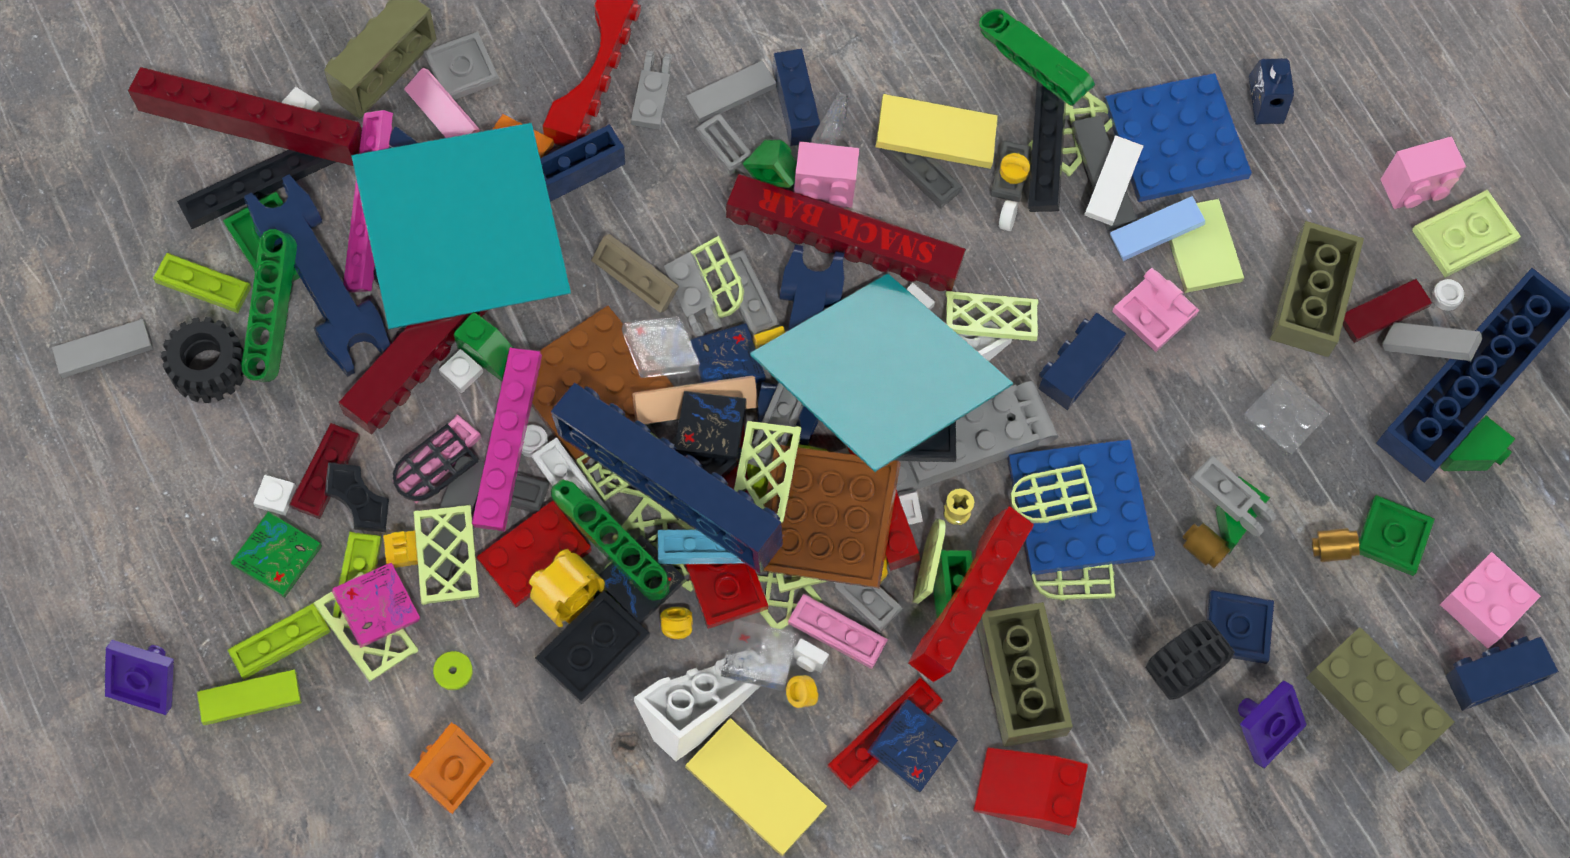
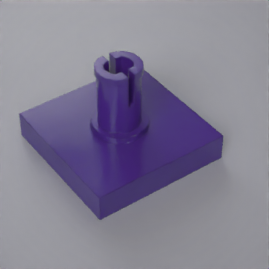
[105,640,174,715]
[1238,680,1307,769]

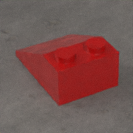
[973,747,1088,835]

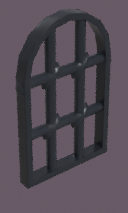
[393,424,479,501]

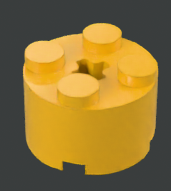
[529,549,605,627]

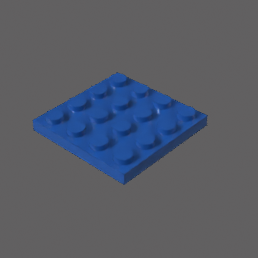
[1103,73,1252,202]
[1007,440,1155,575]

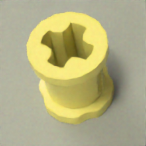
[944,488,975,525]

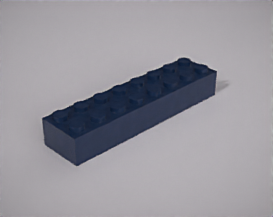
[1376,268,1570,483]
[551,382,783,574]

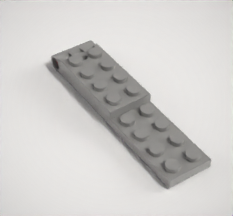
[835,381,1058,493]

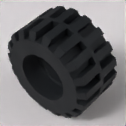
[161,317,244,403]
[1145,620,1235,700]

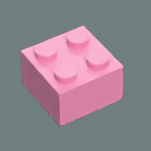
[1380,136,1466,209]
[794,142,859,208]
[1440,552,1541,649]

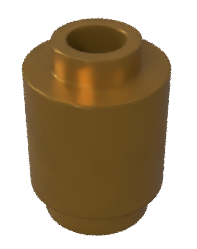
[1182,523,1230,569]
[1312,528,1360,562]

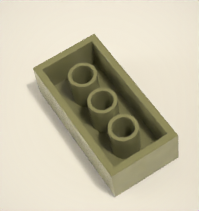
[324,0,437,119]
[1270,221,1364,357]
[977,602,1073,747]
[1306,627,1455,773]

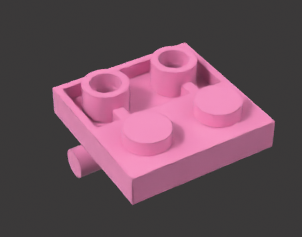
[1112,268,1199,352]

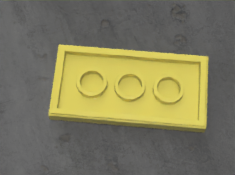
[875,94,998,169]
[685,718,827,856]

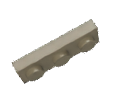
[591,234,679,313]

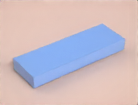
[1110,196,1205,261]

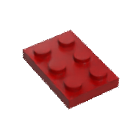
[476,500,592,608]
[684,563,768,629]

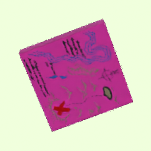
[332,562,420,648]

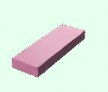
[404,68,480,138]
[397,415,481,504]
[788,594,888,669]

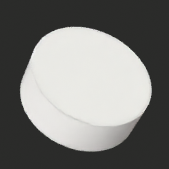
[999,200,1018,231]
[1431,279,1464,311]
[522,425,548,457]

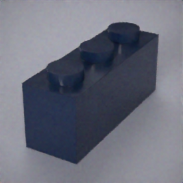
[773,48,821,146]
[540,124,625,202]
[1038,312,1126,410]
[1445,636,1559,711]

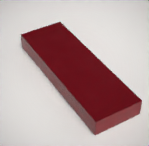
[1343,279,1432,343]
[289,423,361,519]

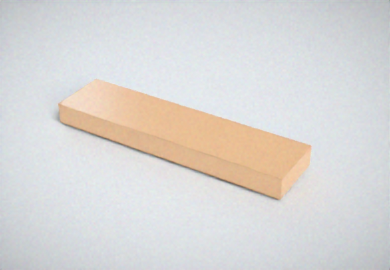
[632,376,758,424]

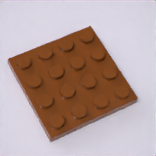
[532,305,674,466]
[762,445,901,589]

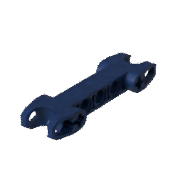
[244,174,390,377]
[757,245,845,446]

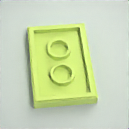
[1412,190,1521,278]
[1169,199,1244,293]

